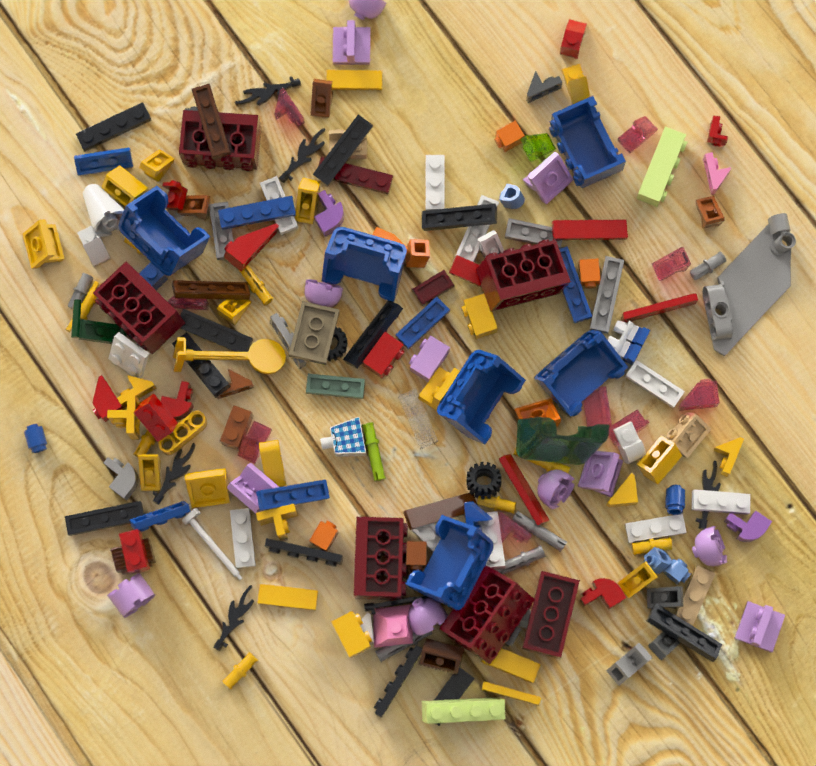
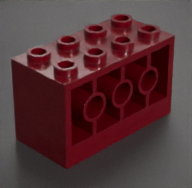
[179,110,262,172]
[476,239,571,312]
[93,261,185,354]
[354,517,408,600]
[439,564,535,664]

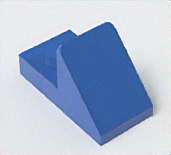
[464,501,493,531]

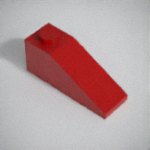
[224,224,279,272]

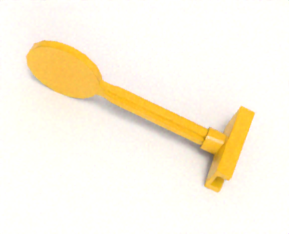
[173,337,286,374]

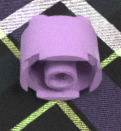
[107,573,155,618]

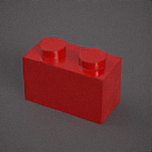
[363,332,405,379]
[133,394,178,442]
[119,529,150,574]

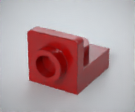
[707,115,728,147]
[162,180,188,211]

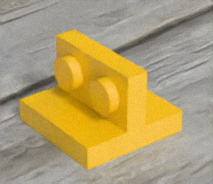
[23,219,65,269]
[418,367,460,410]
[107,395,140,440]
[185,468,230,508]
[256,503,298,541]

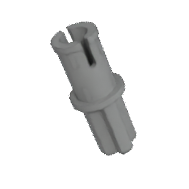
[690,252,726,280]
[68,273,93,310]

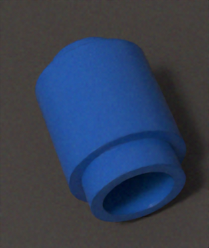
[24,424,47,454]
[665,485,685,515]

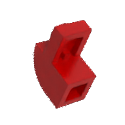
[161,381,194,421]
[580,578,627,610]

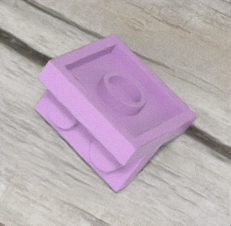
[333,20,371,65]
[523,152,573,204]
[578,450,623,497]
[227,462,279,514]
[734,601,785,653]

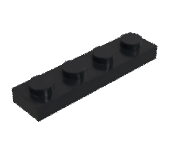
[76,102,152,152]
[313,114,374,186]
[422,203,497,231]
[343,300,403,369]
[180,309,253,352]
[172,332,231,398]
[65,501,144,536]
[265,538,343,567]
[646,603,722,662]
[374,645,422,718]

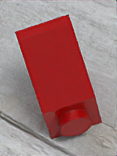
[560,19,587,59]
[92,375,125,422]

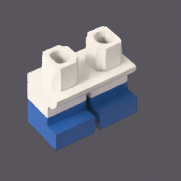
[608,320,650,365]

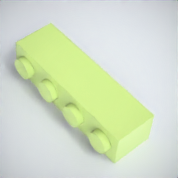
[637,127,687,207]
[422,697,505,724]

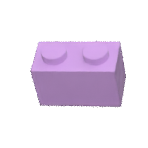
[409,335,450,382]

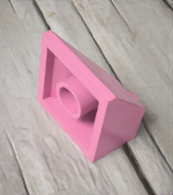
[373,604,413,648]

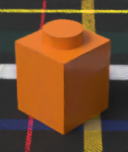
[494,120,525,152]
[406,239,430,268]
[578,258,600,289]
[309,521,339,552]

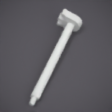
[182,508,242,580]

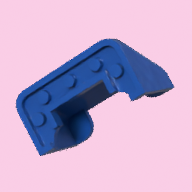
[322,227,407,302]
[534,330,628,417]
[406,515,493,610]

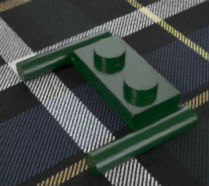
[71,299,127,344]

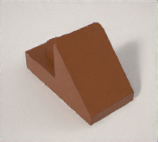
[311,79,333,118]
[177,195,210,220]
[696,196,725,229]
[217,369,254,399]

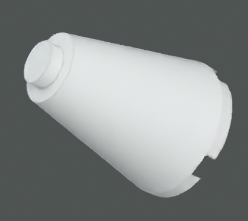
[83,184,124,237]

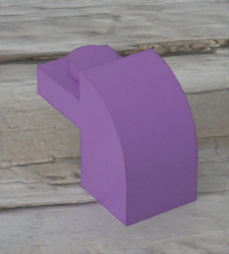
[315,190,344,237]
[724,511,772,542]

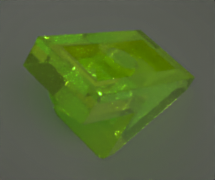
[521,133,556,161]

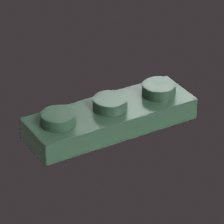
[306,374,365,399]

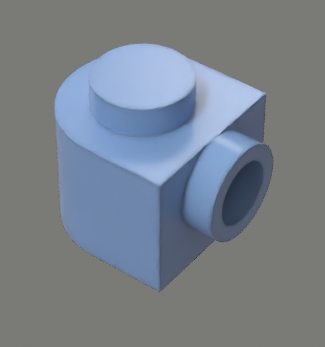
[499,184,525,209]
[644,547,672,574]
[663,559,691,585]

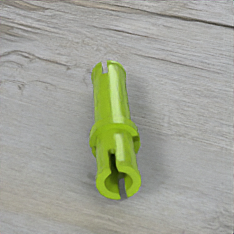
[361,422,386,481]

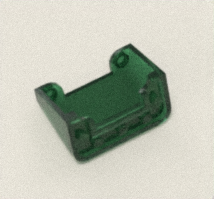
[516,417,609,465]

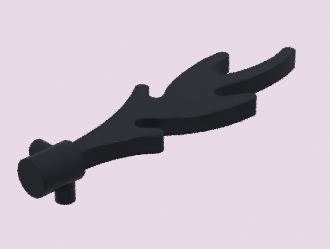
[235,76,301,105]
[279,128,325,183]
[153,443,196,505]
[696,461,721,530]
[213,585,254,651]
[364,596,432,615]

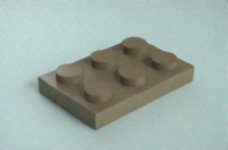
[288,301,339,365]

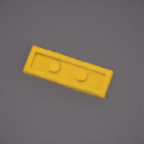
[326,70,382,90]
[257,584,318,610]
[482,682,541,706]

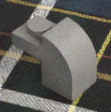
[104,457,138,501]
[606,642,652,686]

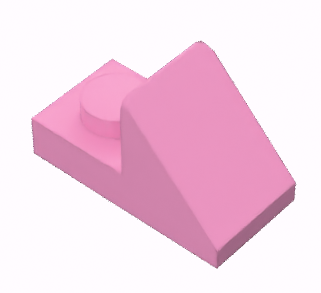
[703,152,731,195]

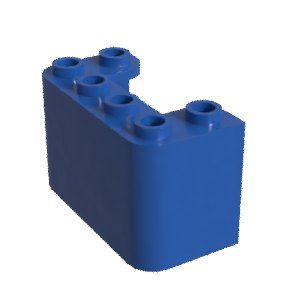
[549,96,626,188]
[118,186,210,276]
[437,350,526,444]

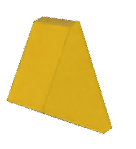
[217,299,252,326]
[606,473,638,508]

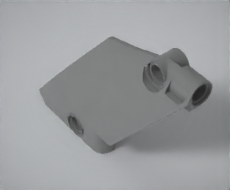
[702,213,796,356]

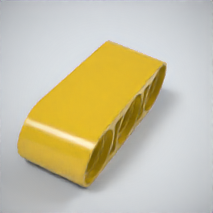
[158,411,208,456]
[259,440,287,487]
[481,648,541,683]

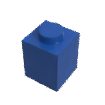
[139,262,168,291]

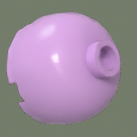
[349,0,386,20]
[304,279,343,308]
[537,469,575,509]
[692,526,727,566]
[408,598,448,635]

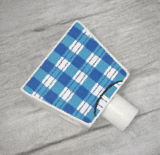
[320,417,367,457]

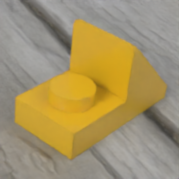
[562,64,590,105]
[139,149,175,182]
[117,375,157,408]
[713,437,744,477]
[138,454,161,491]
[618,561,658,598]

